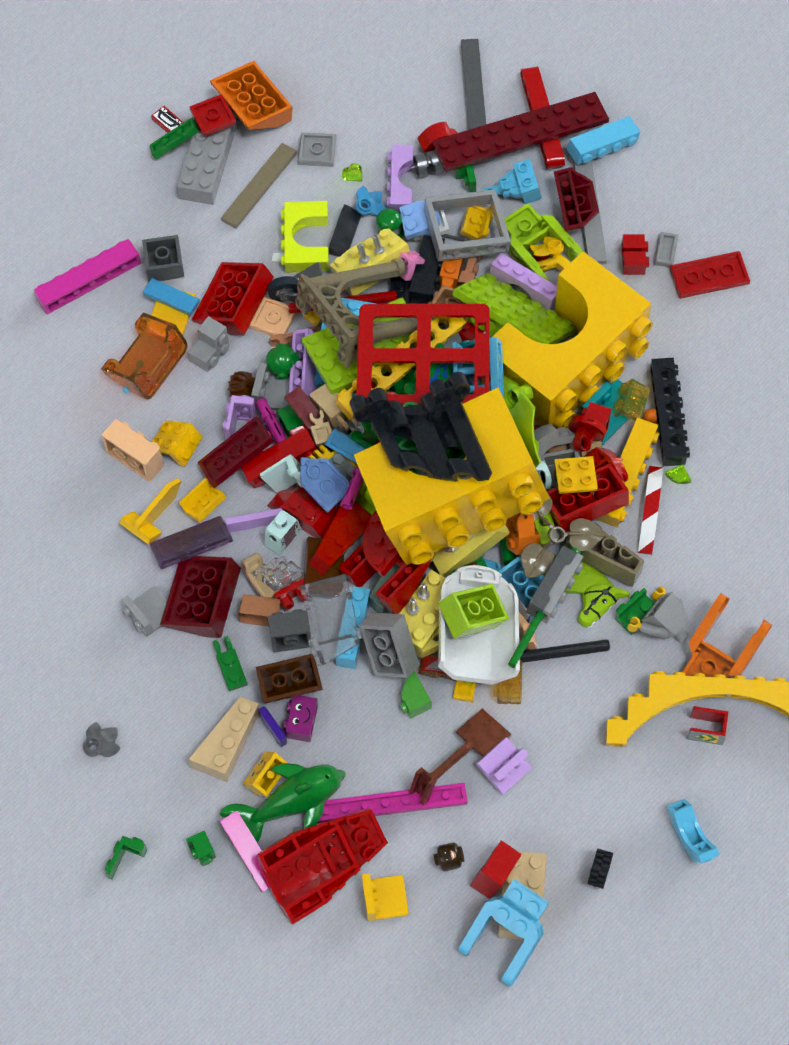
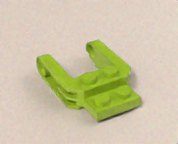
[504,203,583,282]

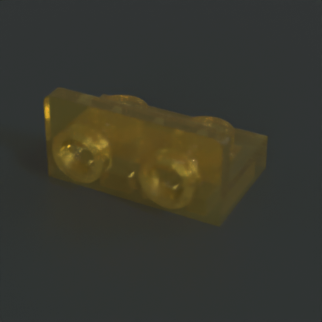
[614,379,651,421]

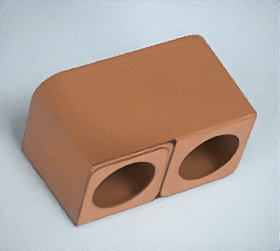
[238,594,281,627]

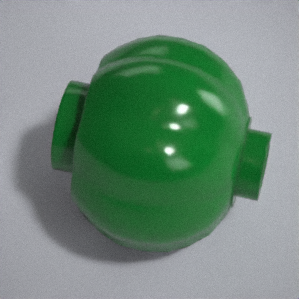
[265,344,300,380]

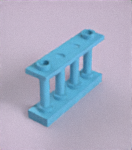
[453,337,504,398]

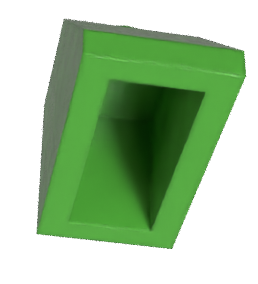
[399,671,432,719]

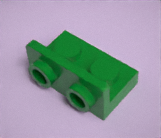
[615,588,655,635]

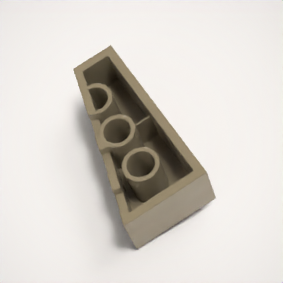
[565,521,644,587]

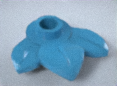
[355,186,388,216]

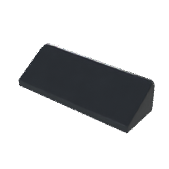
[329,204,362,257]

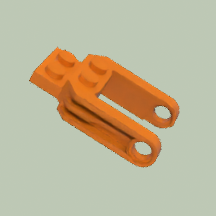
[683,593,772,678]

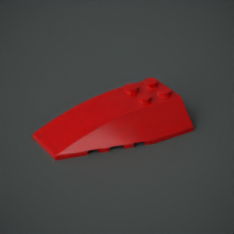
[257,808,388,925]

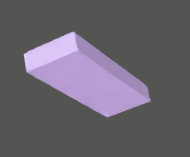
[225,508,282,533]

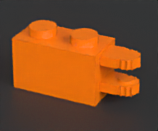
[439,258,464,289]

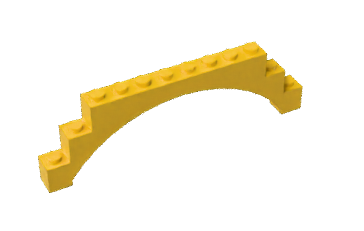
[605,671,789,747]

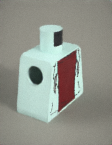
[265,510,302,556]

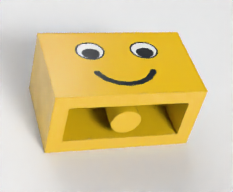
[242,751,288,797]

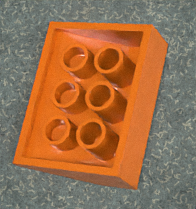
[210,61,293,130]

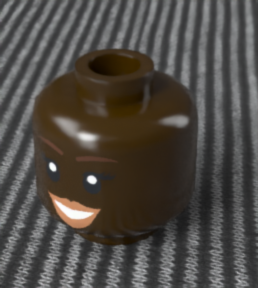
[433,842,465,871]

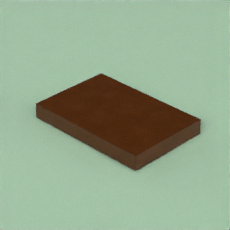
[303,536,344,598]

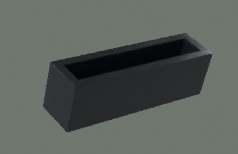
[409,235,445,304]

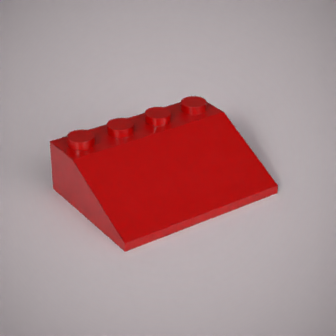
[191,262,274,335]

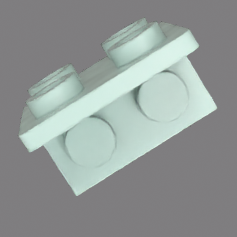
[260,454,302,493]

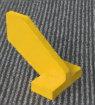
[119,478,181,544]

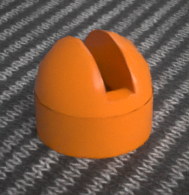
[643,408,657,423]

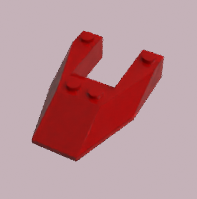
[338,544,437,614]

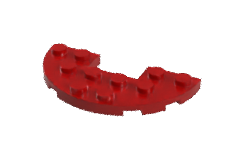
[362,510,401,577]

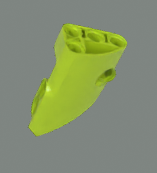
[503,376,541,467]

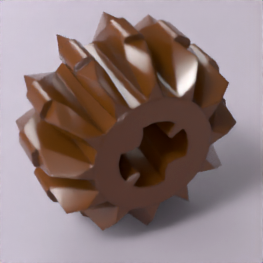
[227,371,255,397]

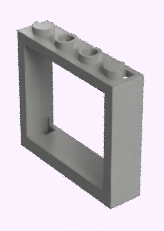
[424,190,511,261]

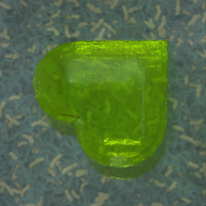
[342,163,363,182]

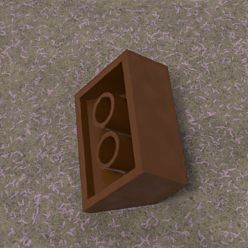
[256,653,323,704]

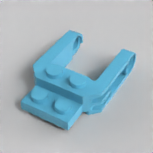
[458,879,550,987]

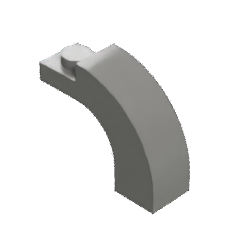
[534,424,575,459]

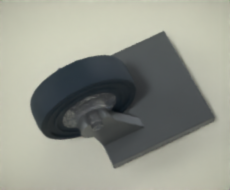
[267,262,323,302]

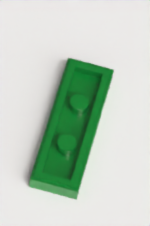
[150,117,199,159]

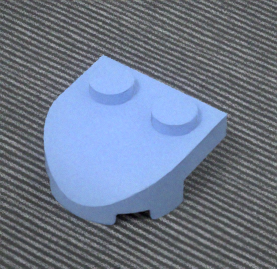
[399,201,441,240]

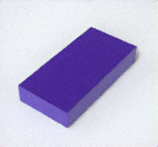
[258,706,287,748]

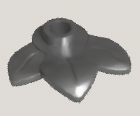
[83,722,121,757]

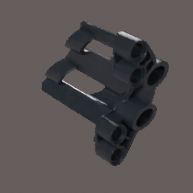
[349,372,492,481]

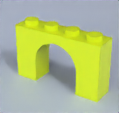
[281,201,329,273]

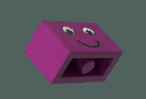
[283,695,318,742]

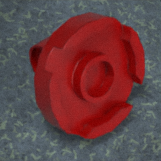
[568,415,607,452]

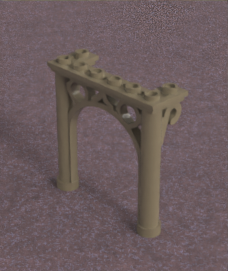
[295,258,447,368]

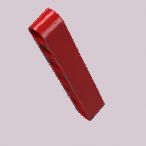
[520,66,565,169]

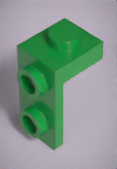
[105,836,147,879]

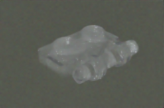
[253,556,304,592]

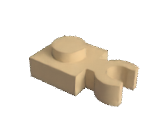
[309,410,332,446]

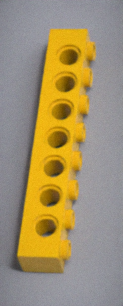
[335,318,467,421]

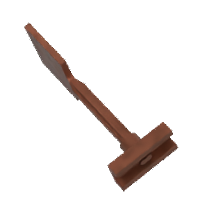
[409,708,512,806]

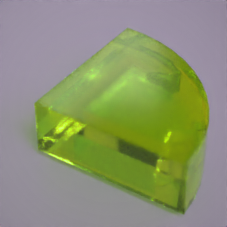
[665,465,691,484]

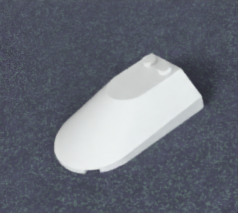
[438,565,520,685]

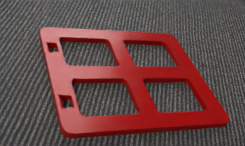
[356,304,490,404]

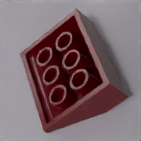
[160,555,241,638]

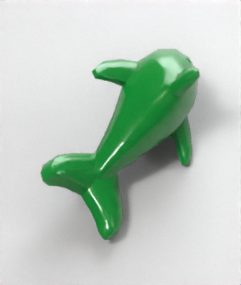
[219,763,346,844]

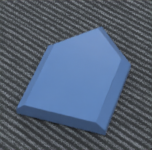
[301,457,350,513]

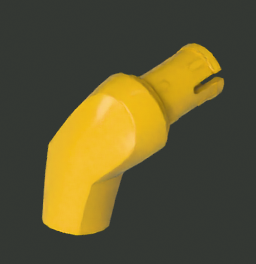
[538,254,571,271]

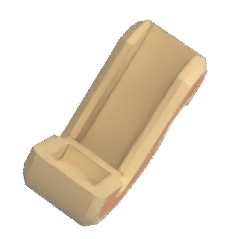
[242,553,280,598]

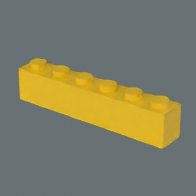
[596,418,660,528]

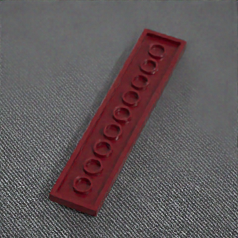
[432,92,609,172]

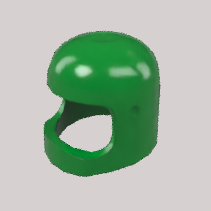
[376,208,405,238]

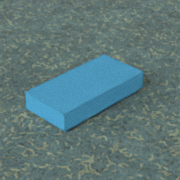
[325,428,365,463]

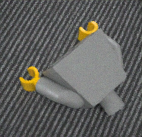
[627,586,689,642]

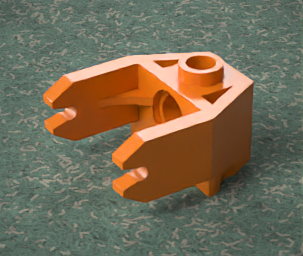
[505,513,540,555]

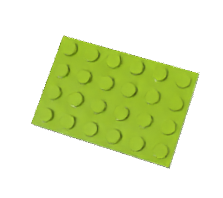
[452,273,577,344]
[301,297,415,395]

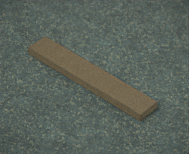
[221,143,297,229]

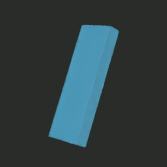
[143,278,200,316]

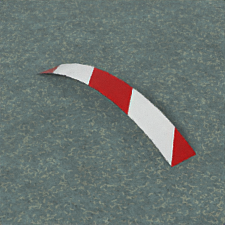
[638,466,663,555]

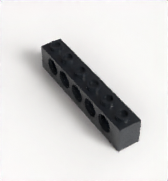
[650,357,690,467]

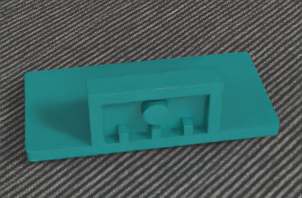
[581,379,645,446]

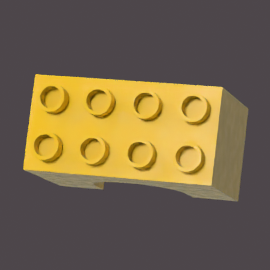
[481,251,653,428]
[354,388,550,565]

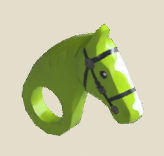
[542,556,630,628]

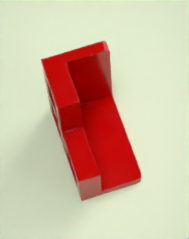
[470,840,521,899]

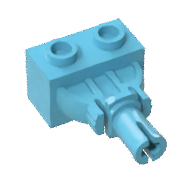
[483,159,542,204]

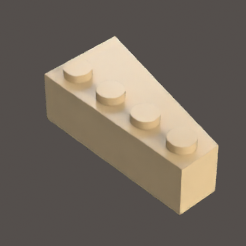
[188,697,259,782]

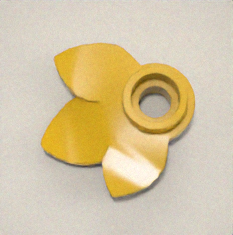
[530,236,564,256]

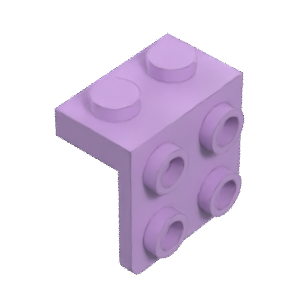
[223,395,257,439]

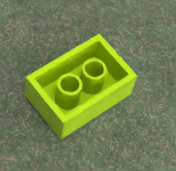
[438,583,509,639]

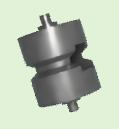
[411,150,443,178]

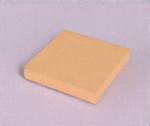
[249,296,297,336]

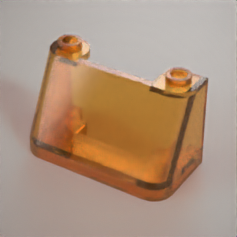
[101,312,187,399]

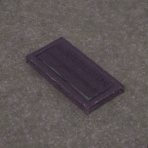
[150,515,233,569]

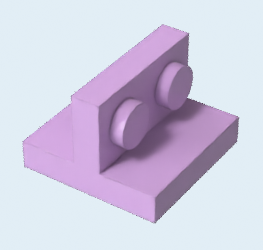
[476,737,532,795]

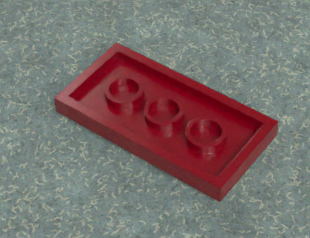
[198,416,274,488]

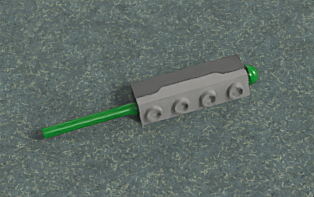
[508,546,584,668]

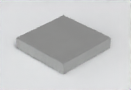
[298,132,336,167]

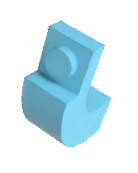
[666,799,719,863]

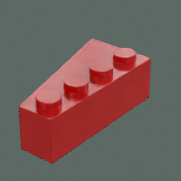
[309,501,371,576]

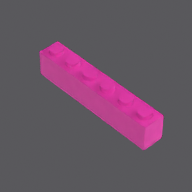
[34,239,141,315]

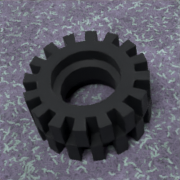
[587,848,613,889]

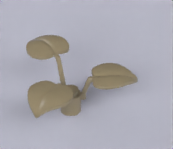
[521,494,605,578]

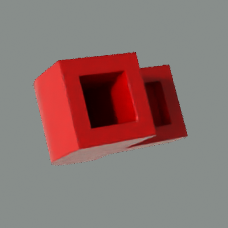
[417,122,457,152]

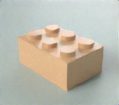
[101,419,164,482]

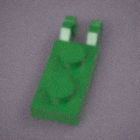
[213,636,248,692]

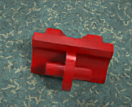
[274,577,310,611]

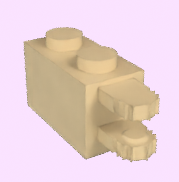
[309,384,359,431]

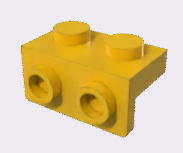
[459,205,494,240]
[179,478,227,523]

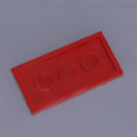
[670,251,750,299]

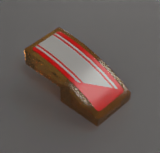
[418,655,456,681]

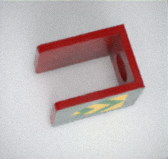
[688,706,729,745]

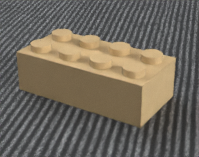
[498,851,547,942]

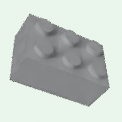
[359,612,419,678]

